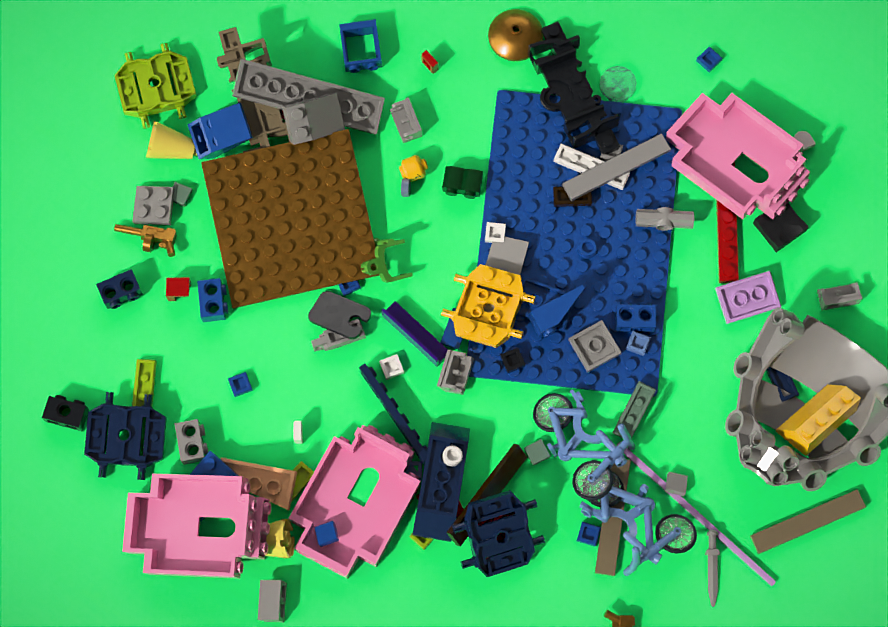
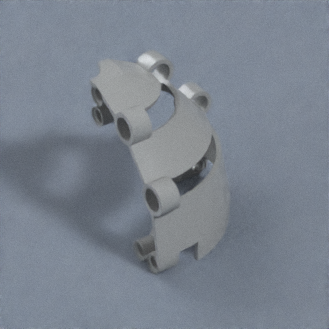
[725,307,888,491]

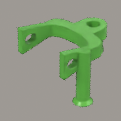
[361,238,413,283]

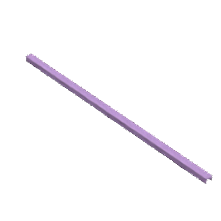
[617,442,776,586]

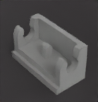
[390,97,422,143]
[817,282,862,311]
[437,350,474,395]
[257,580,287,623]

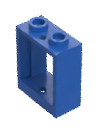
[339,19,382,73]

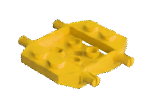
[441,264,536,348]

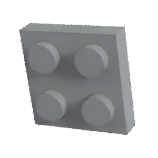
[132,186,174,225]
[568,320,621,373]

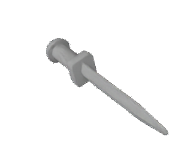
[705,530,720,607]

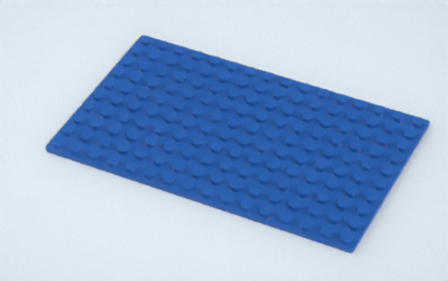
[467,90,682,397]

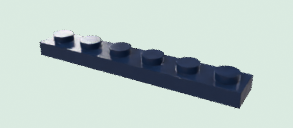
[359,363,427,465]

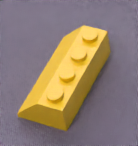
[776,384,861,456]

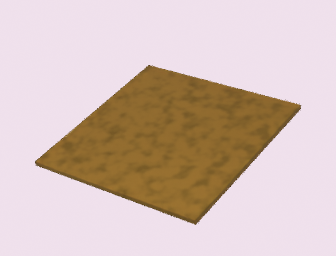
[201,129,379,309]

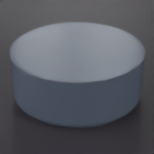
[401,178,411,197]

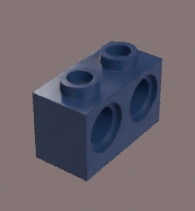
[96,269,143,309]

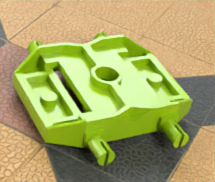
[114,43,197,129]

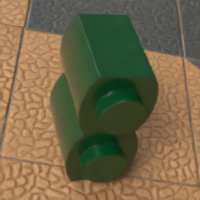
[442,166,483,199]

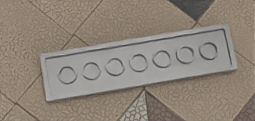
[232,59,385,135]

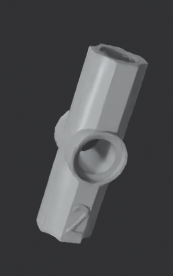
[635,207,694,231]

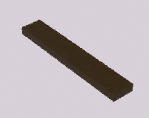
[446,444,527,547]

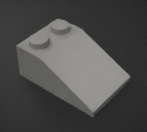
[282,93,345,145]

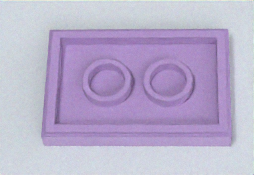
[715,271,781,324]

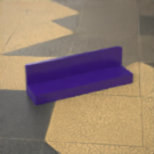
[381,301,448,367]

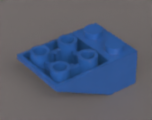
[187,103,253,159]

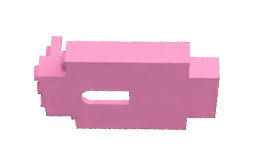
[666,93,810,219]
[288,425,421,579]
[122,474,271,579]

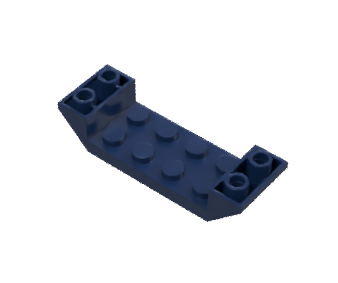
[412,422,470,542]

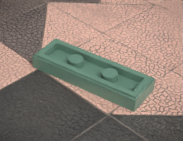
[612,381,656,438]

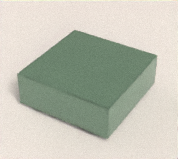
[173,182,193,207]
[524,439,550,466]

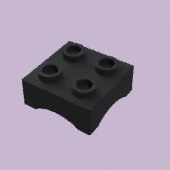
[753,202,808,253]

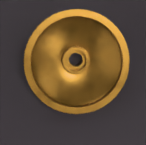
[488,9,543,61]

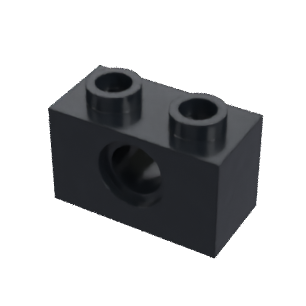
[42,395,89,432]

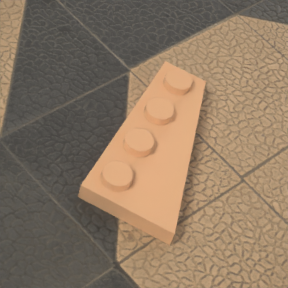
[221,458,297,510]

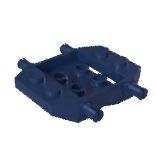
[84,392,167,480]
[452,490,545,577]

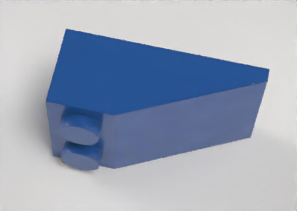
[528,285,584,338]

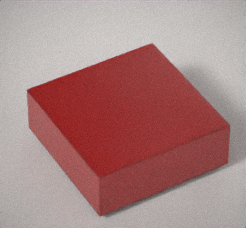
[421,50,438,74]

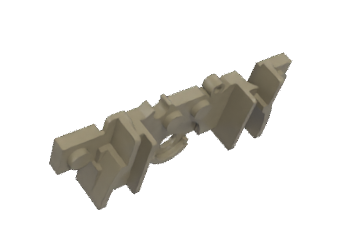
[217,27,290,153]

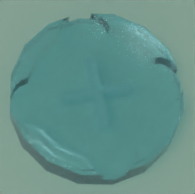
[599,66,637,102]

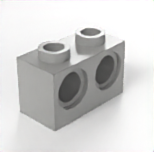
[174,419,208,465]

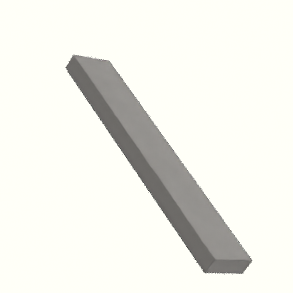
[562,134,671,201]

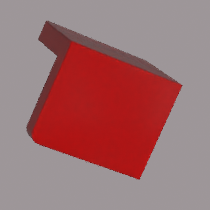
[166,277,191,301]

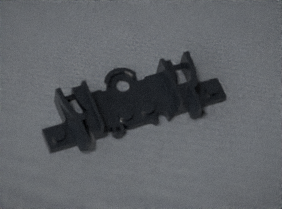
[528,22,620,155]

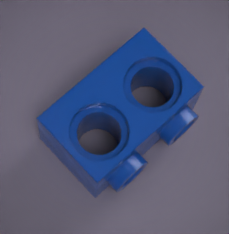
[197,278,228,322]
[616,302,656,332]

